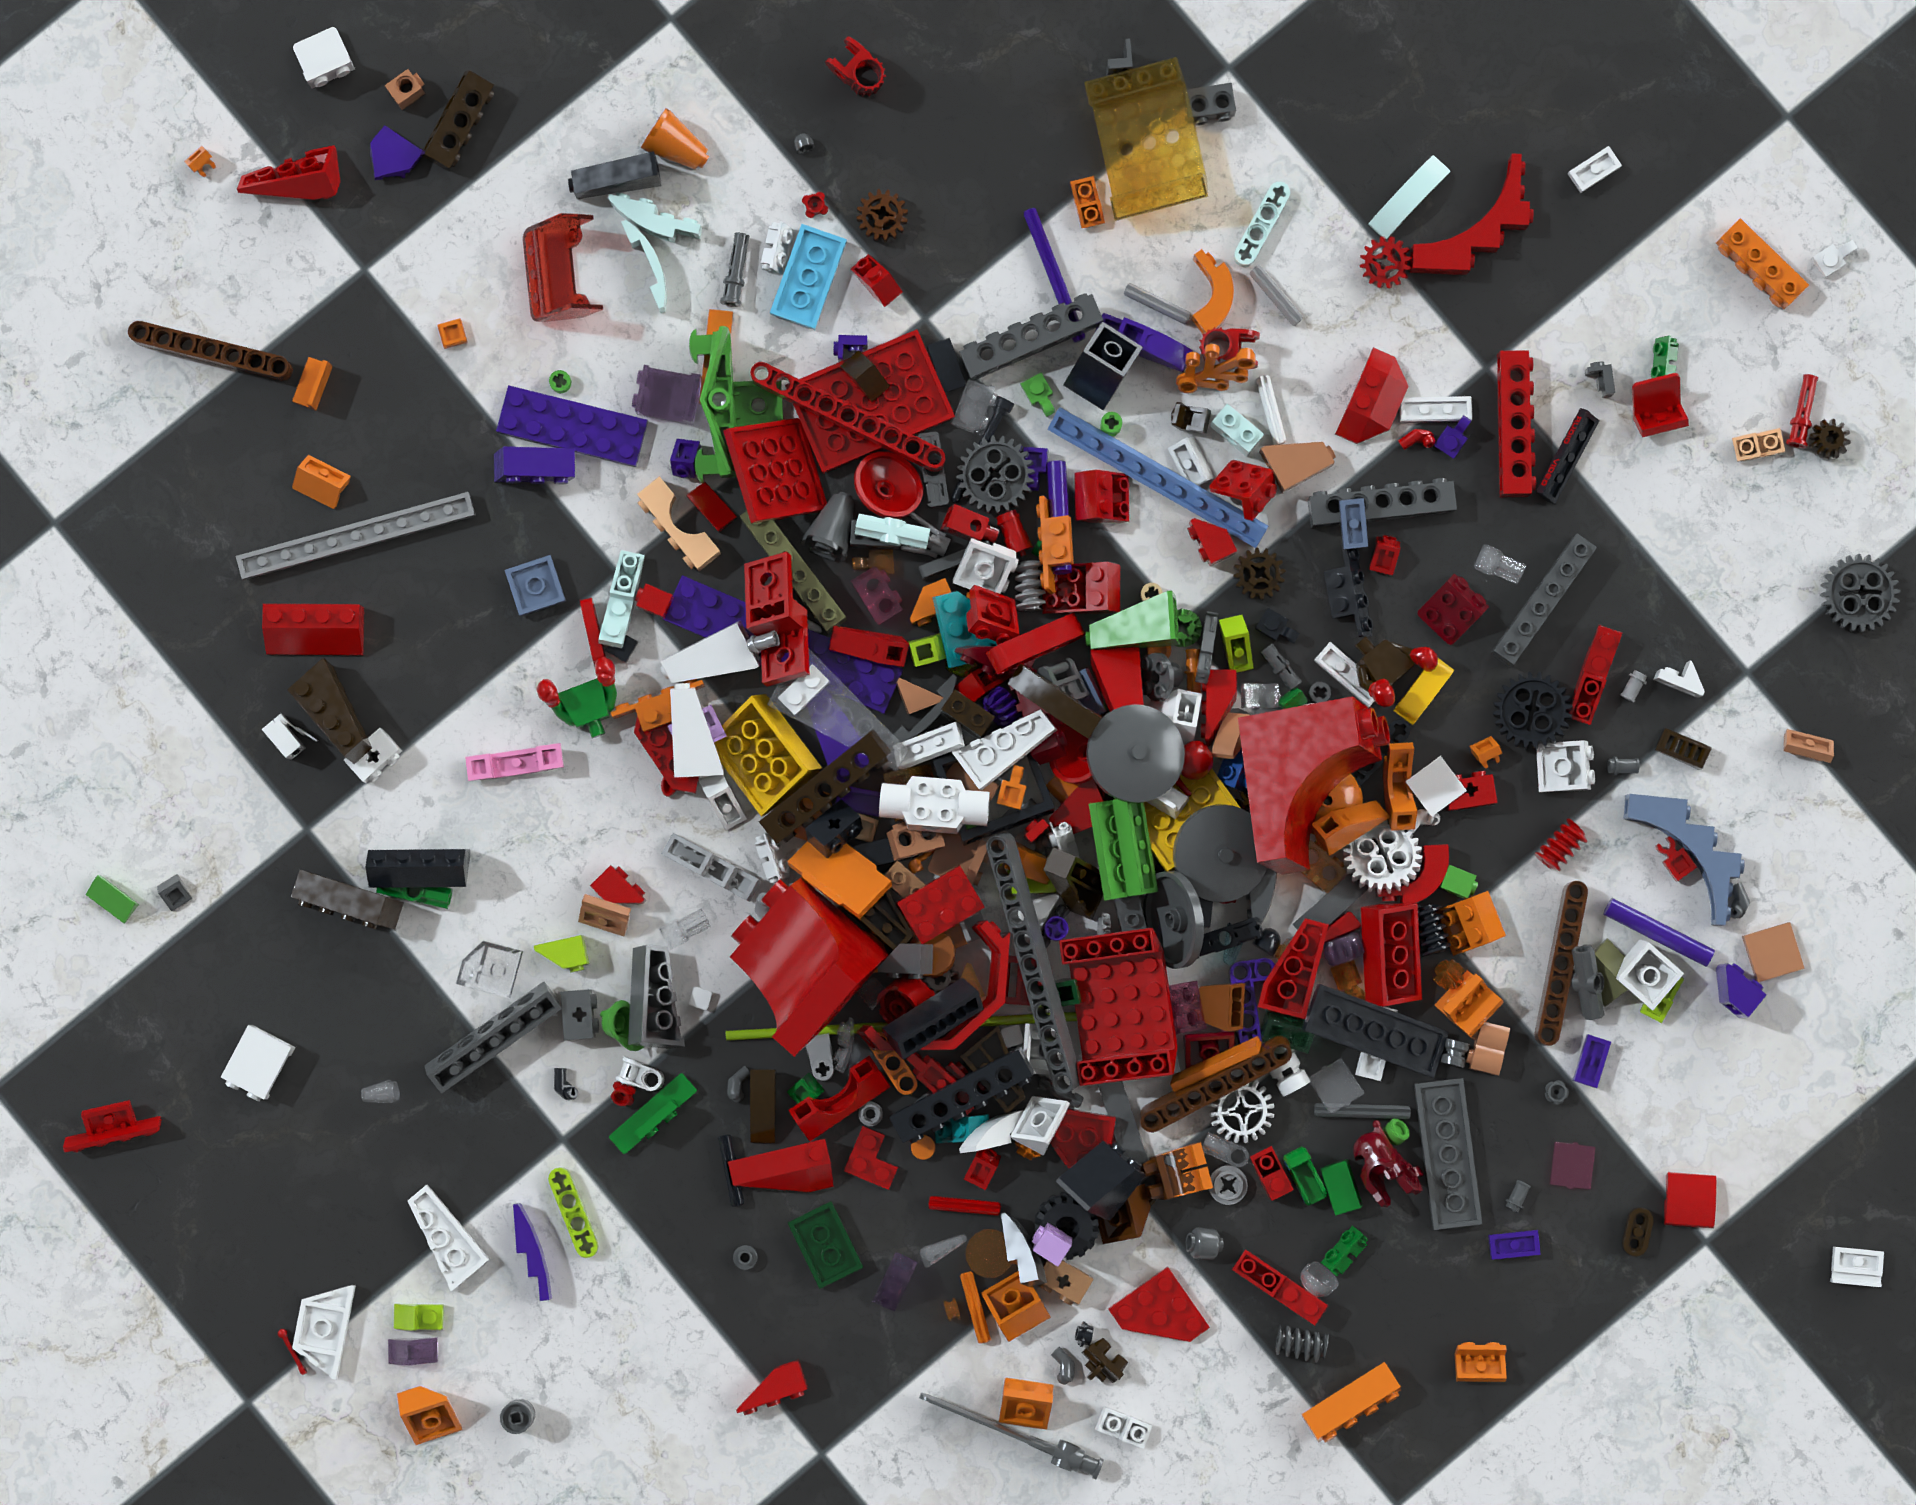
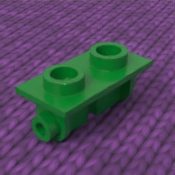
[1651,335,1679,379]
[1321,1226,1369,1276]

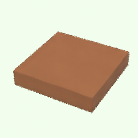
[1742,922,1805,982]

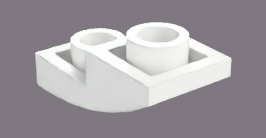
[1095,1406,1152,1449]

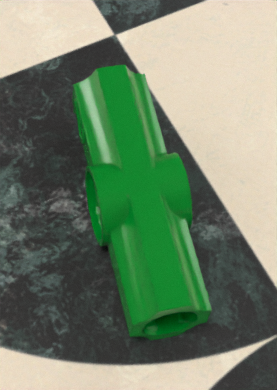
[376,887,453,909]

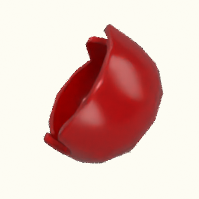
[1181,741,1213,780]

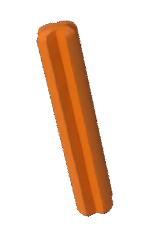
[960,1271,991,1344]

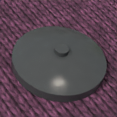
[1087,705,1185,803]
[1173,804,1267,902]
[1143,871,1204,969]

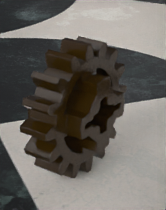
[1233,547,1286,600]

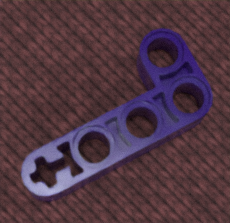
[1228,958,1275,1045]

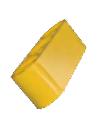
[1393,658,1454,725]

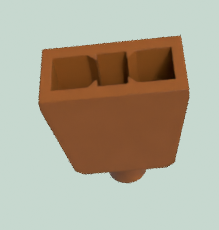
[1190,983,1245,1031]

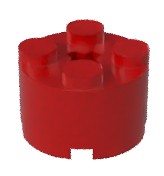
[877,974,935,1024]

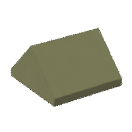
[1573,938,1628,1007]

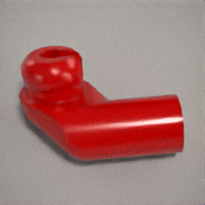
[1398,429,1436,450]

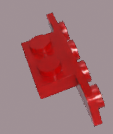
[63,1100,162,1152]

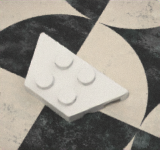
[292,1285,356,1380]

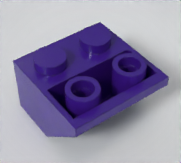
[1716,963,1767,1018]

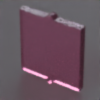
[1550,1142,1595,1189]

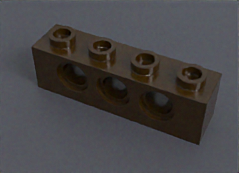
[420,70,494,169]

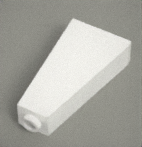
[660,620,762,683]
[670,683,723,777]

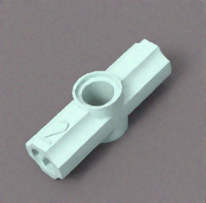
[855,514,930,550]

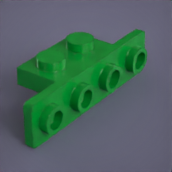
[609,1073,697,1154]

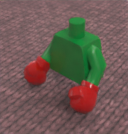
[536,657,617,738]

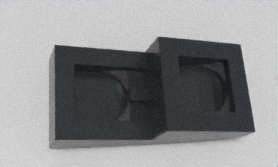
[927,337,966,392]

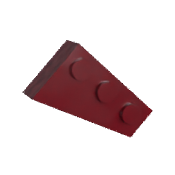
[1010,686,1068,765]

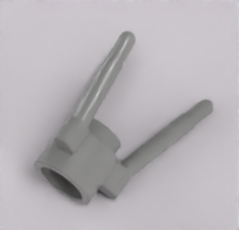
[901,512,951,558]

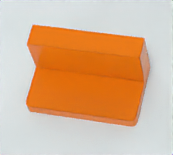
[292,357,333,411]
[292,455,351,509]

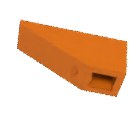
[1312,800,1390,856]

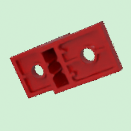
[744,551,810,687]

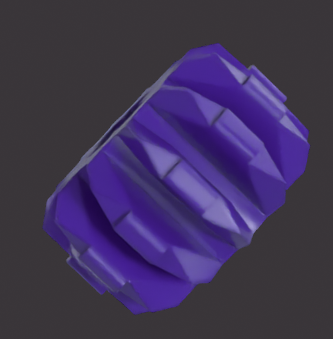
[982,686,1021,728]

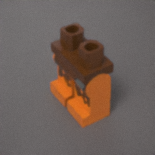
[1140,1142,1213,1200]

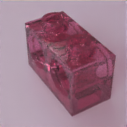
[851,566,903,625]
[1169,981,1207,1035]

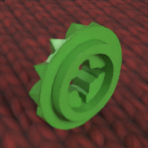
[1177,608,1202,647]

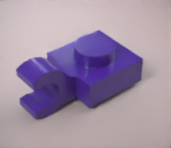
[1434,415,1471,459]
[1023,447,1049,491]

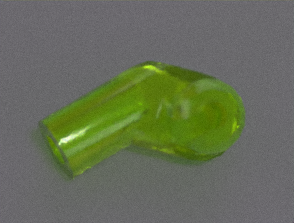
[945,659,982,677]

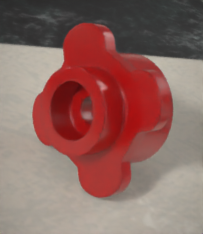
[802,192,828,218]
[611,1081,636,1106]

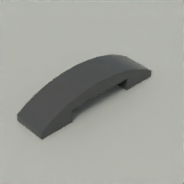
[885,674,957,748]
[1292,869,1376,930]

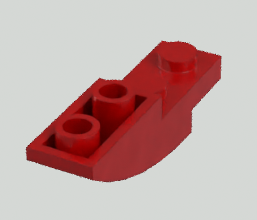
[1568,625,1622,725]
[1232,1249,1329,1326]

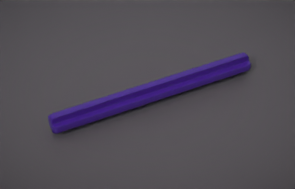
[1024,208,1085,343]

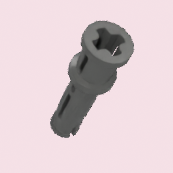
[720,232,750,307]

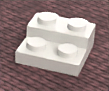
[953,538,1019,594]
[1537,740,1595,792]

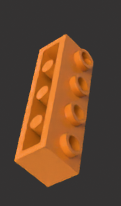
[1716,218,1809,309]
[1302,1362,1401,1443]

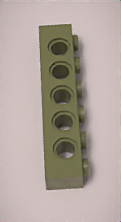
[740,511,847,634]

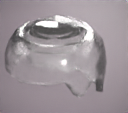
[1300,1261,1339,1297]

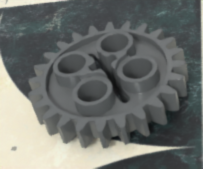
[957,435,1035,514]
[1820,554,1900,633]

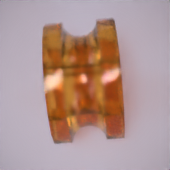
[943,1298,961,1322]

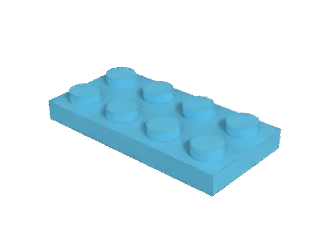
[770,224,847,330]

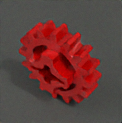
[1360,236,1412,288]

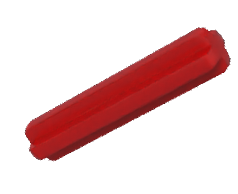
[929,1196,1001,1216]

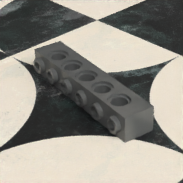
[959,293,1104,381]
[1308,478,1457,528]
[1490,533,1597,668]
[424,981,562,1094]

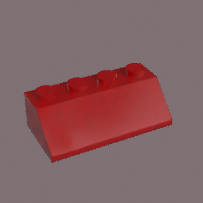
[262,604,364,656]
[1361,903,1422,1007]

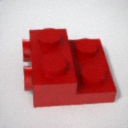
[966,585,1020,645]

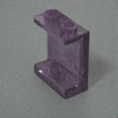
[632,364,702,425]

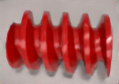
[1534,818,1588,871]

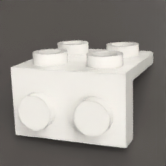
[293,27,355,89]

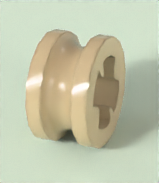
[1141,583,1162,601]

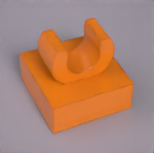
[184,146,216,177]
[1470,736,1502,768]

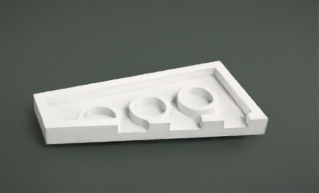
[951,710,1057,790]
[408,1185,490,1292]

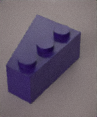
[494,446,575,484]

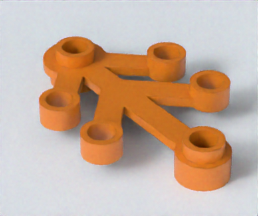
[1176,344,1256,393]

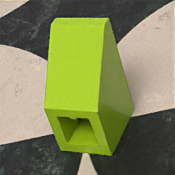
[908,633,946,667]

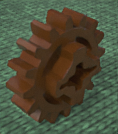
[856,189,908,242]

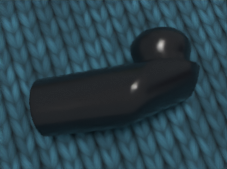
[554,1068,578,1101]

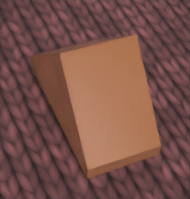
[896,678,943,715]

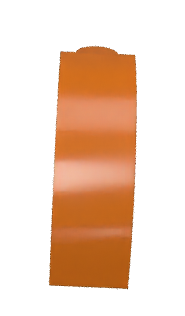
[1191,249,1234,334]
[1383,742,1417,831]

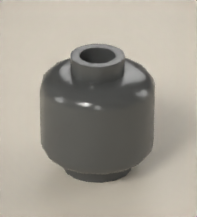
[1186,1227,1224,1260]

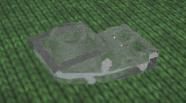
[833,1017,854,1073]

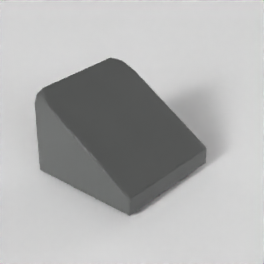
[157,874,192,912]

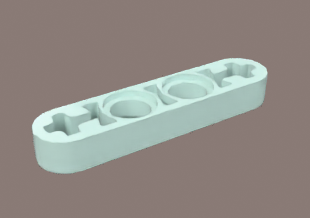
[1234,182,1290,267]

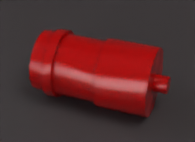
[996,510,1033,557]

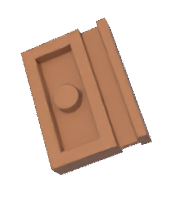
[578,894,631,937]

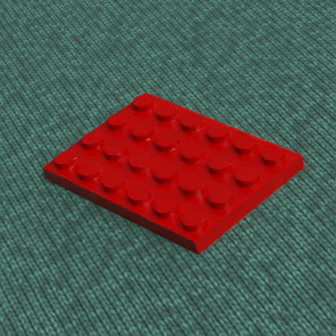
[785,329,955,474]

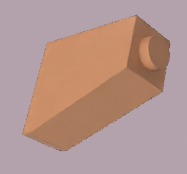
[1259,442,1336,494]

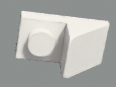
[1653,660,1705,698]

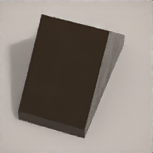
[840,350,890,402]

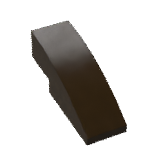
[750,1069,776,1143]

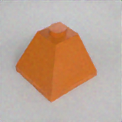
[397,1386,462,1445]

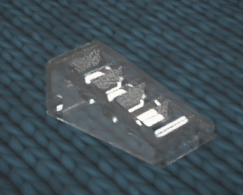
[919,1233,967,1268]

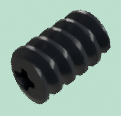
[1418,904,1451,957]

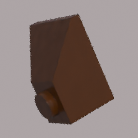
[1097,1184,1151,1244]

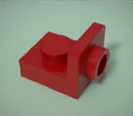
[1369,535,1400,575]
[964,1148,1001,1190]

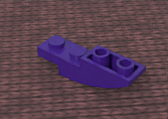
[1094,313,1193,372]

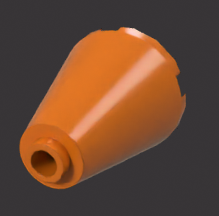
[640,108,709,170]

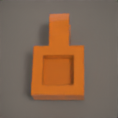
[997,765,1027,810]

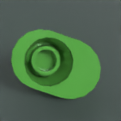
[600,1000,645,1051]

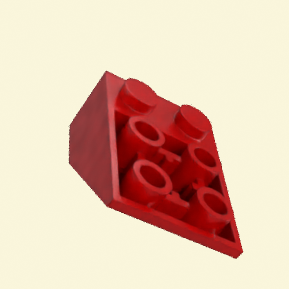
[1043,562,1120,614]

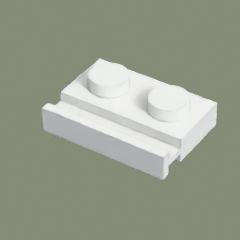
[1830,1247,1884,1287]

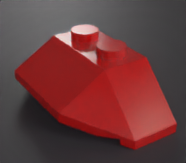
[1335,347,1409,444]

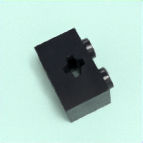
[805,799,863,858]

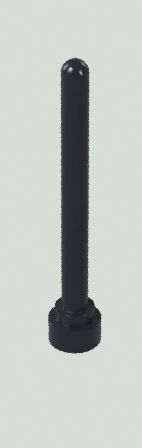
[951,396,1015,503]

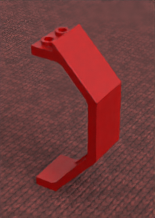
[856,920,1010,1051]

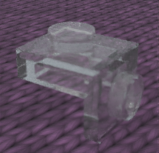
[1241,683,1280,709]

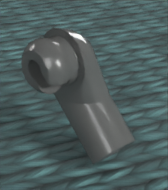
[1730,882,1750,919]
[727,1066,750,1103]

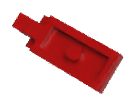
[906,1052,966,1101]

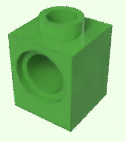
[1438,865,1478,899]

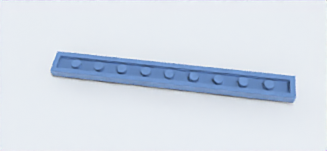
[1047,407,1269,548]

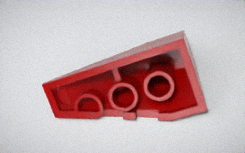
[1257,918,1329,1019]

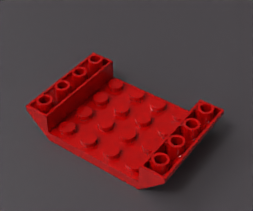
[1059,928,1178,1086]

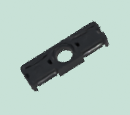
[1197,917,1264,959]

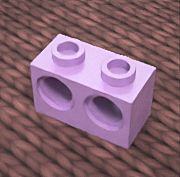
[1032,1222,1073,1267]

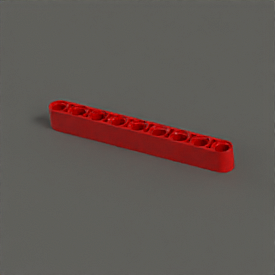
[750,362,945,472]

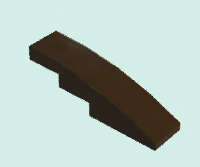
[1008,663,1102,739]

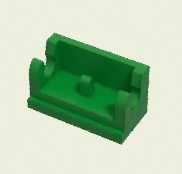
[1321,1159,1363,1216]

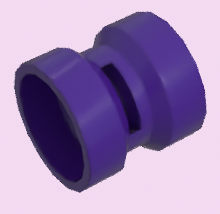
[1044,916,1069,941]

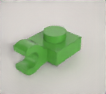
[1020,372,1055,417]

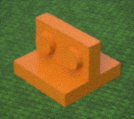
[1435,970,1504,1038]
[999,1378,1053,1430]

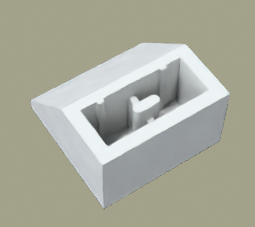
[1150,689,1202,745]

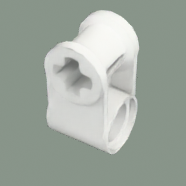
[615,1057,665,1091]

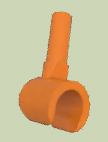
[908,851,934,874]

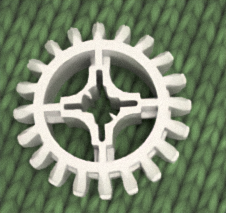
[1209,1081,1274,1143]

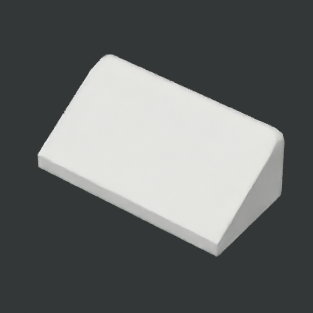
[1168,436,1214,486]

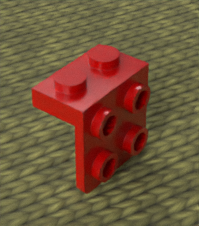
[1632,373,1689,438]
[1209,460,1277,521]

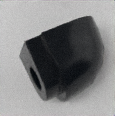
[1252,928,1281,956]

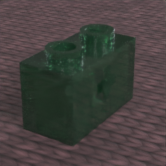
[1260,1009,1314,1053]

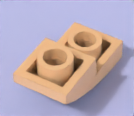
[1732,428,1785,462]

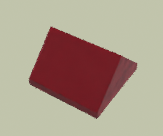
[1183,1031,1234,1069]

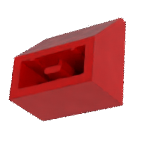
[1075,469,1129,523]

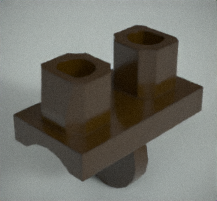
[1081,1338,1128,1383]

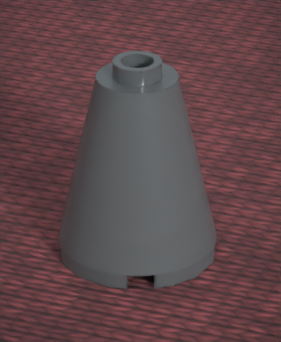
[801,492,855,562]

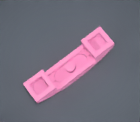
[465,743,564,781]

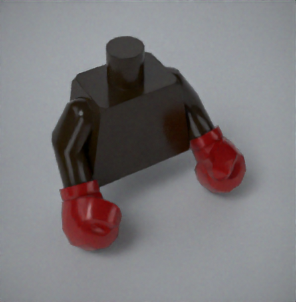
[1355,637,1438,707]

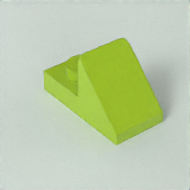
[394,1304,444,1331]

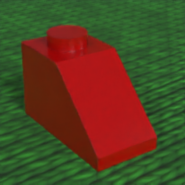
[955,667,1012,703]

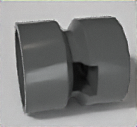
[500,1399,535,1434]

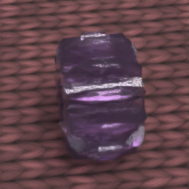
[1323,932,1365,966]

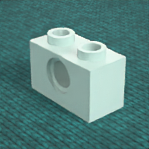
[1210,404,1264,457]

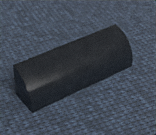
[882,978,984,1060]

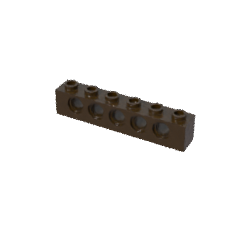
[758,729,892,844]

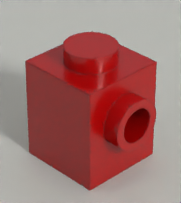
[635,584,674,619]

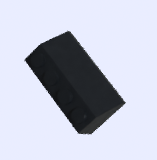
[365,849,471,888]

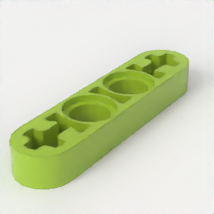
[548,1167,599,1258]

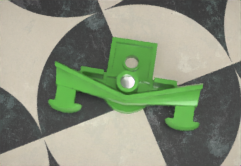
[689,326,783,484]

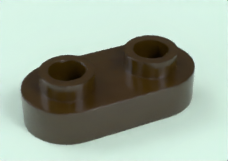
[1622,1208,1653,1256]

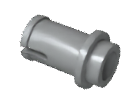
[747,631,780,654]
[1620,670,1647,702]

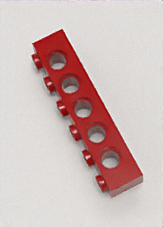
[1497,350,1536,497]

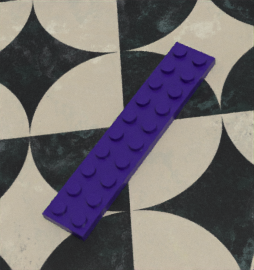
[663,575,903,714]

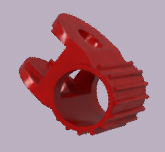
[825,36,886,97]
[1199,327,1260,369]

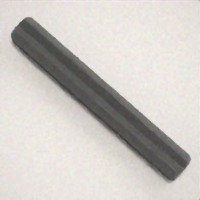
[1314,1103,1411,1119]

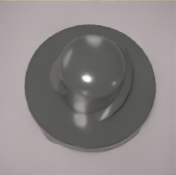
[1140,653,1183,701]

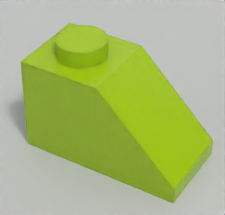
[1219,615,1254,673]
[534,935,589,973]

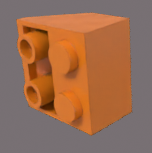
[1436,891,1506,956]

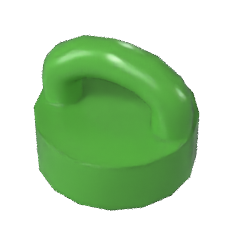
[1383,1119,1409,1145]

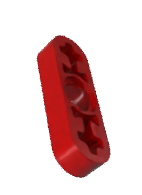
[580,598,606,666]

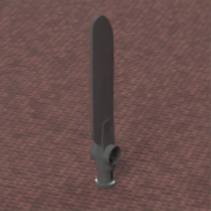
[919,1392,1104,1480]

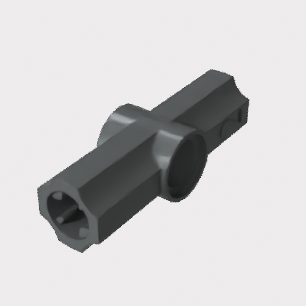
[1572,945,1605,1020]

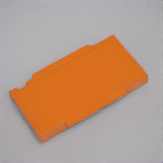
[787,841,892,919]

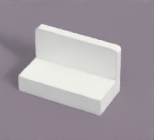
[1147,787,1189,819]

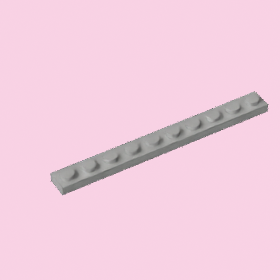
[236,492,476,580]

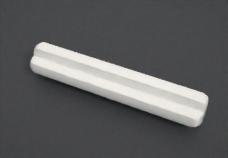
[1256,375,1286,445]

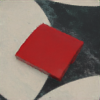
[1664,1172,1716,1228]

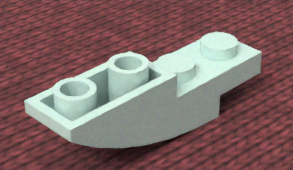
[608,193,702,243]
[598,550,644,648]

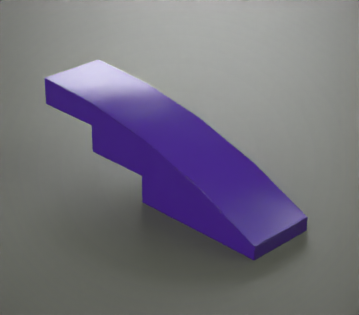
[513,1203,552,1301]

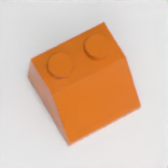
[981,1271,1051,1342]

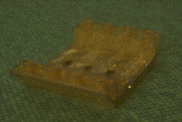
[1084,57,1208,221]

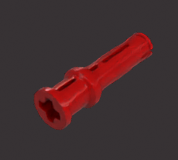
[1786,374,1819,449]

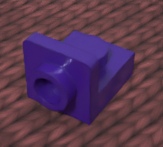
[833,335,868,362]
[670,439,701,478]

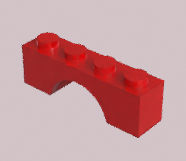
[789,1055,891,1141]

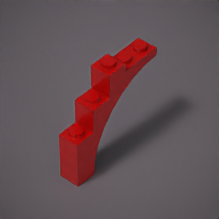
[1410,154,1534,275]

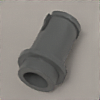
[1607,756,1640,776]
[1505,1180,1531,1213]

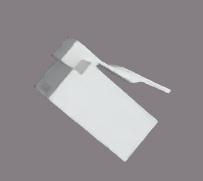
[262,714,319,760]

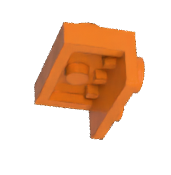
[1455,1342,1507,1382]

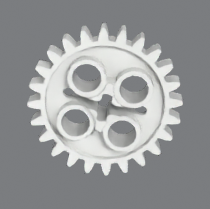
[1343,820,1422,894]

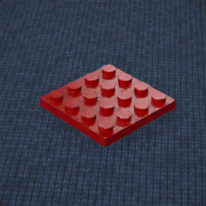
[723,418,827,524]

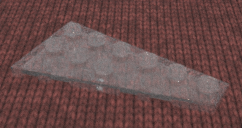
[767,649,908,772]

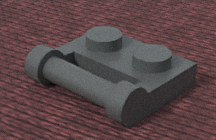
[1037,658,1090,700]

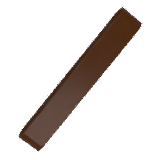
[128,321,293,381]
[1534,881,1588,1046]
[1140,1036,1292,1133]

